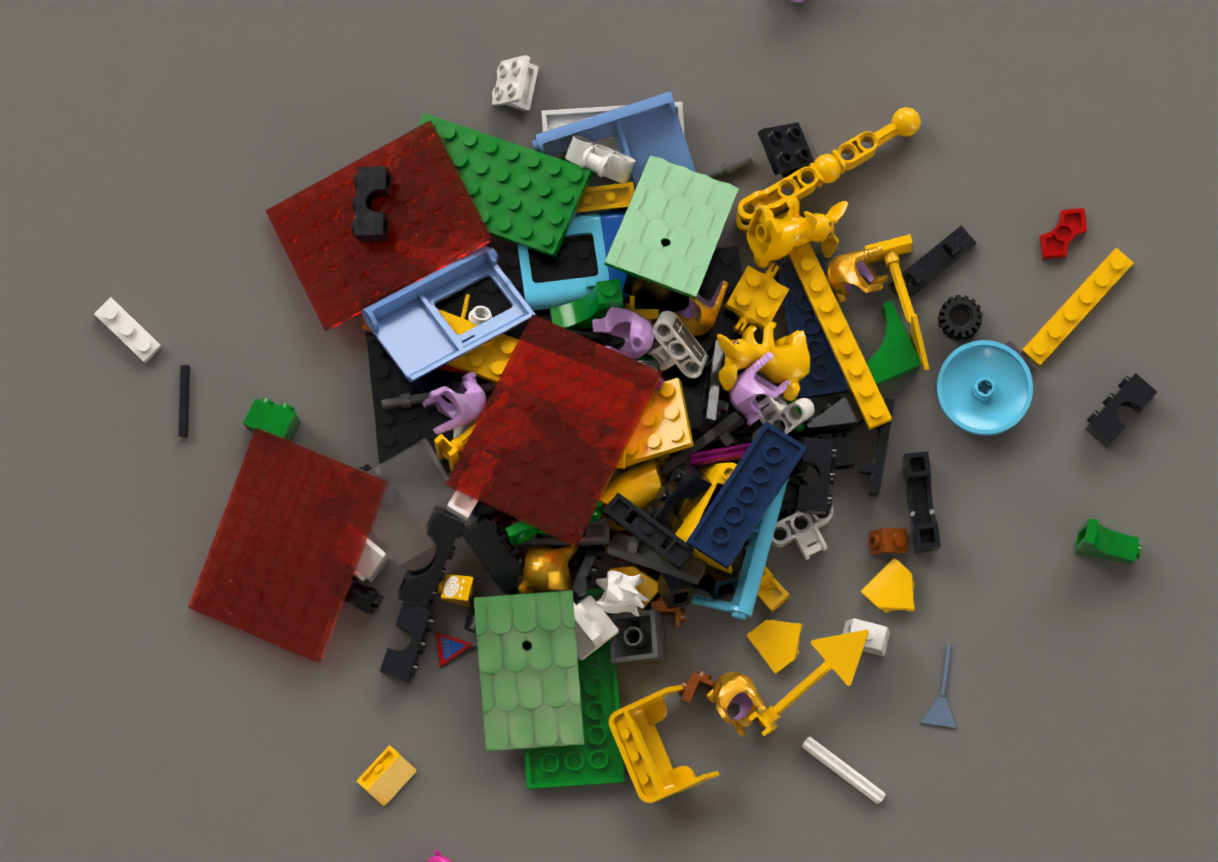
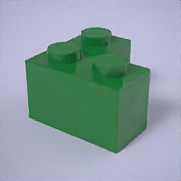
[243,398,301,448]

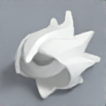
[596,570,648,617]

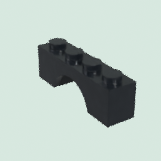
[902,451,941,553]
[398,506,465,609]

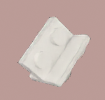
[492,55,539,112]
[573,595,619,661]

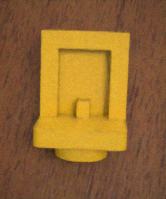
[625,296,659,327]

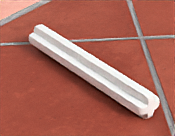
[802,737,886,804]

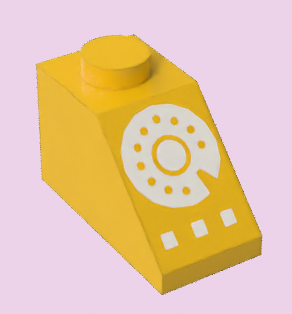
[438,574,476,607]

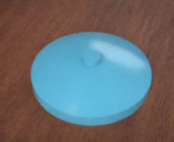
[936,340,1033,436]

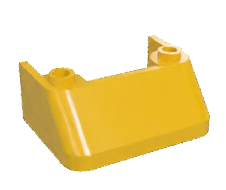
[675,463,737,574]
[609,685,720,803]

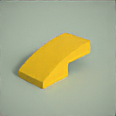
[739,566,790,612]

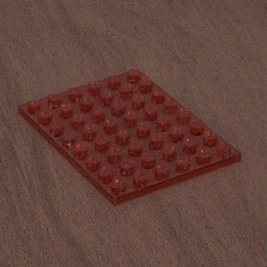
[265,120,493,331]
[445,314,663,547]
[188,428,390,663]

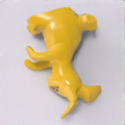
[747,196,849,269]
[717,322,810,401]

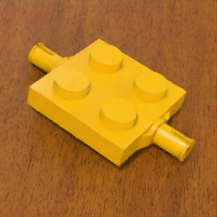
[724,263,789,334]

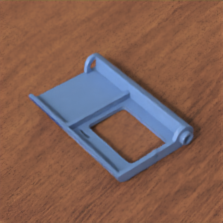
[362,246,536,382]

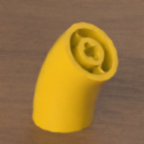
[591,458,667,531]

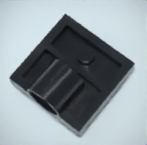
[758,122,814,177]

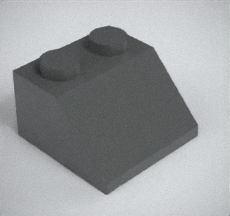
[608,609,667,665]

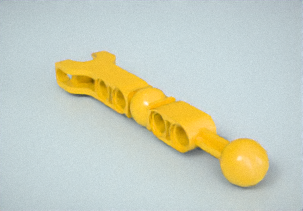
[735,107,921,233]

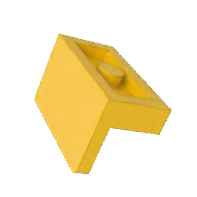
[357,745,417,806]

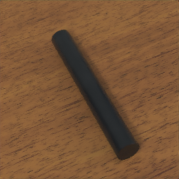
[179,365,190,437]

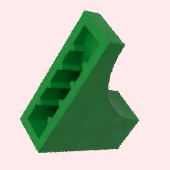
[550,278,624,333]
[866,300,921,387]
[1074,518,1142,564]

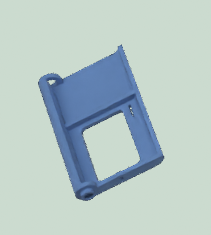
[532,91,696,216]

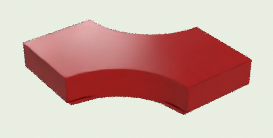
[1039,208,1087,260]

